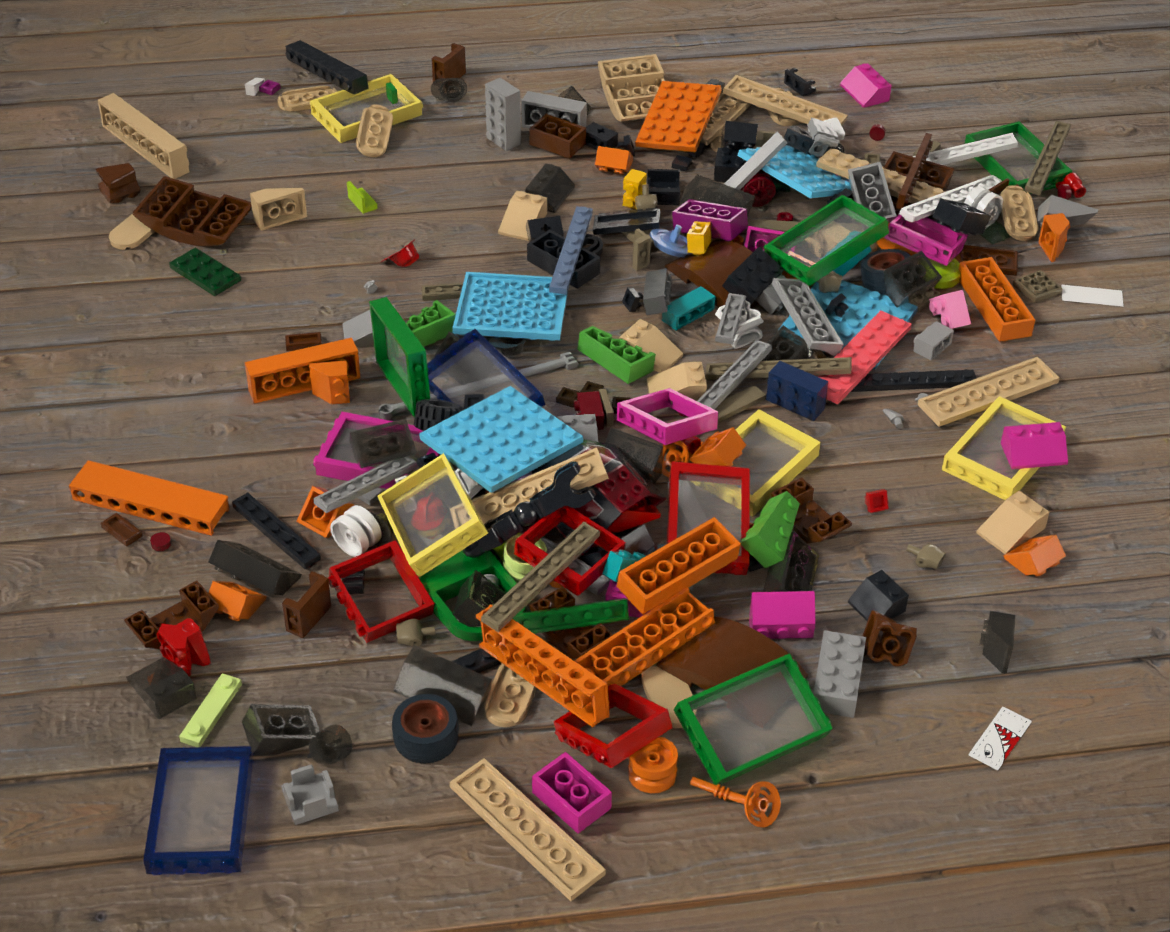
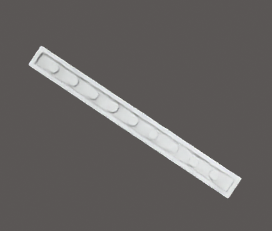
[899,175,1002,222]

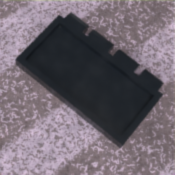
[593,208,661,235]

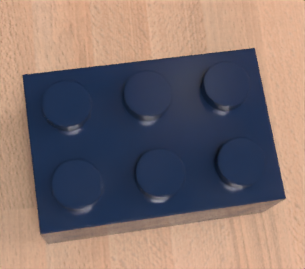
[766,361,828,421]

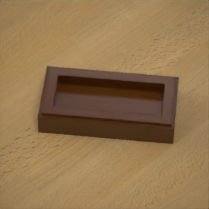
[285,332,322,351]
[101,513,142,547]

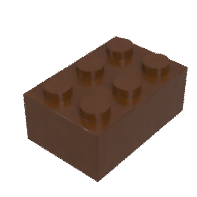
[529,114,586,159]

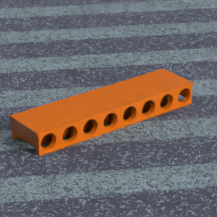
[69,460,230,536]
[574,587,715,687]
[476,605,610,727]

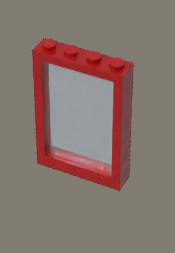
[667,461,750,575]

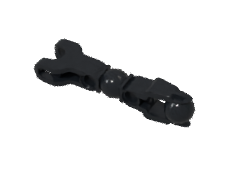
[462,462,596,558]

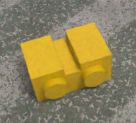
[623,169,647,210]
[687,221,711,255]

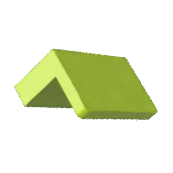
[347,181,378,214]

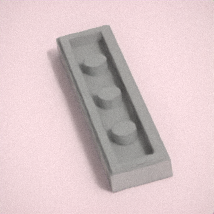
[715,293,746,345]

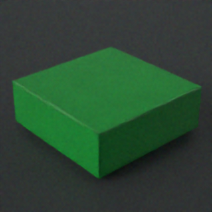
[386,82,398,104]

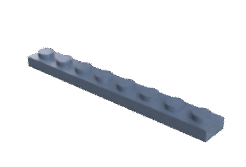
[549,206,593,295]

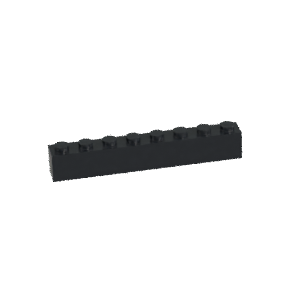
[285,40,369,95]

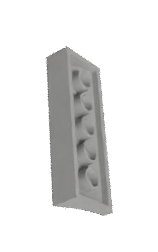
[771,278,844,357]

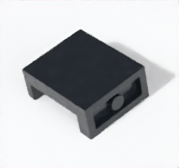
[647,169,680,206]

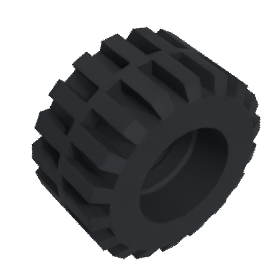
[414,399,464,431]

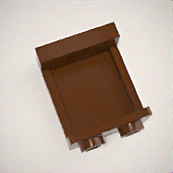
[432,43,466,89]
[282,571,332,638]

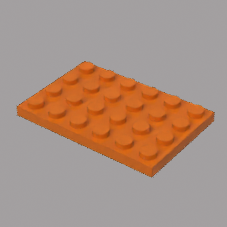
[635,81,722,152]

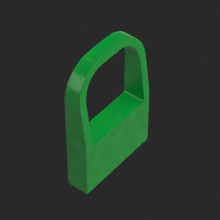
[417,550,527,641]

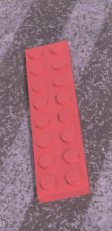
[816,310,911,404]

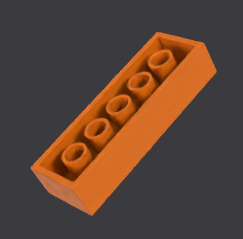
[959,257,1035,342]
[245,337,361,404]
[617,517,741,615]

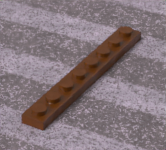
[896,133,933,209]

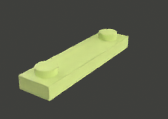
[179,673,242,748]

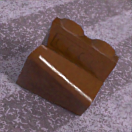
[95,163,141,203]
[862,610,917,667]

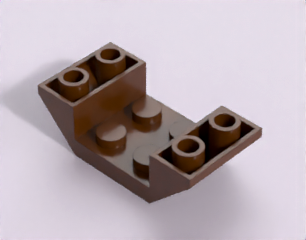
[771,477,852,544]
[124,581,219,650]
[529,586,613,659]

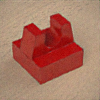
[864,489,889,513]

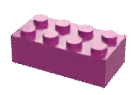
[672,199,748,241]

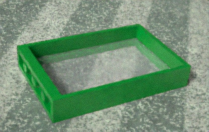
[964,121,1072,194]
[763,195,889,286]
[369,297,430,418]
[674,653,833,785]

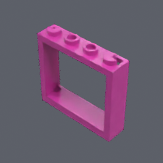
[884,215,968,266]
[617,388,718,445]

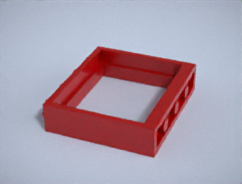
[514,506,626,596]
[328,540,434,643]
[553,683,673,768]

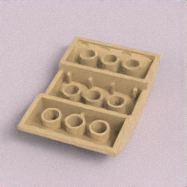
[598,54,665,122]

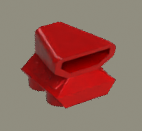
[156,618,211,677]

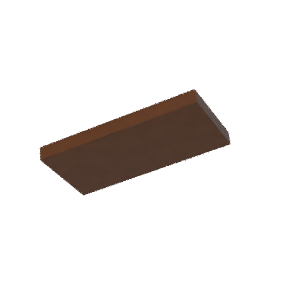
[951,245,1018,276]

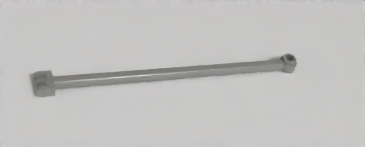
[379,352,579,420]

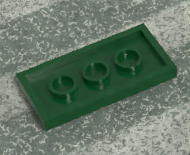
[169,247,241,296]

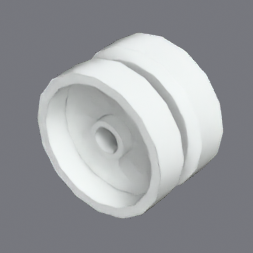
[964,186,1003,229]
[330,505,382,557]

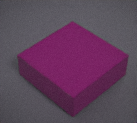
[259,80,281,95]

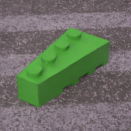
[393,300,456,358]
[577,326,656,384]
[740,491,800,568]

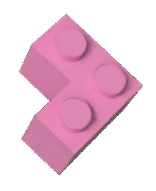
[929,290,971,329]

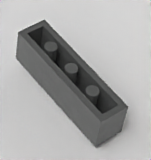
[643,268,673,315]

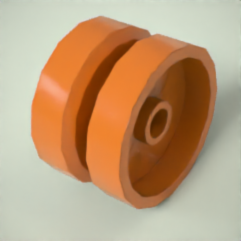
[628,737,678,794]

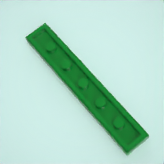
[512,598,629,634]

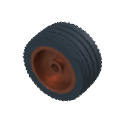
[861,249,914,295]
[392,694,459,764]

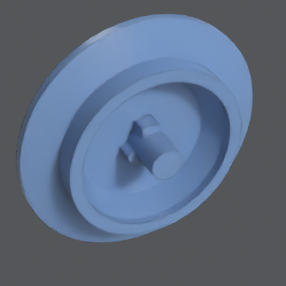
[650,225,693,257]

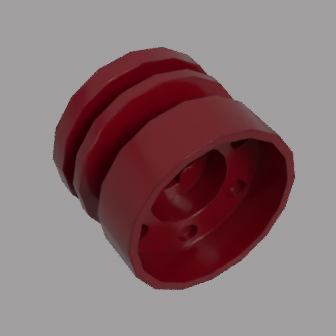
[739,169,776,207]

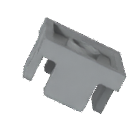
[281,765,339,825]

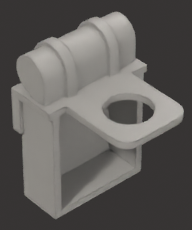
[807,118,839,157]

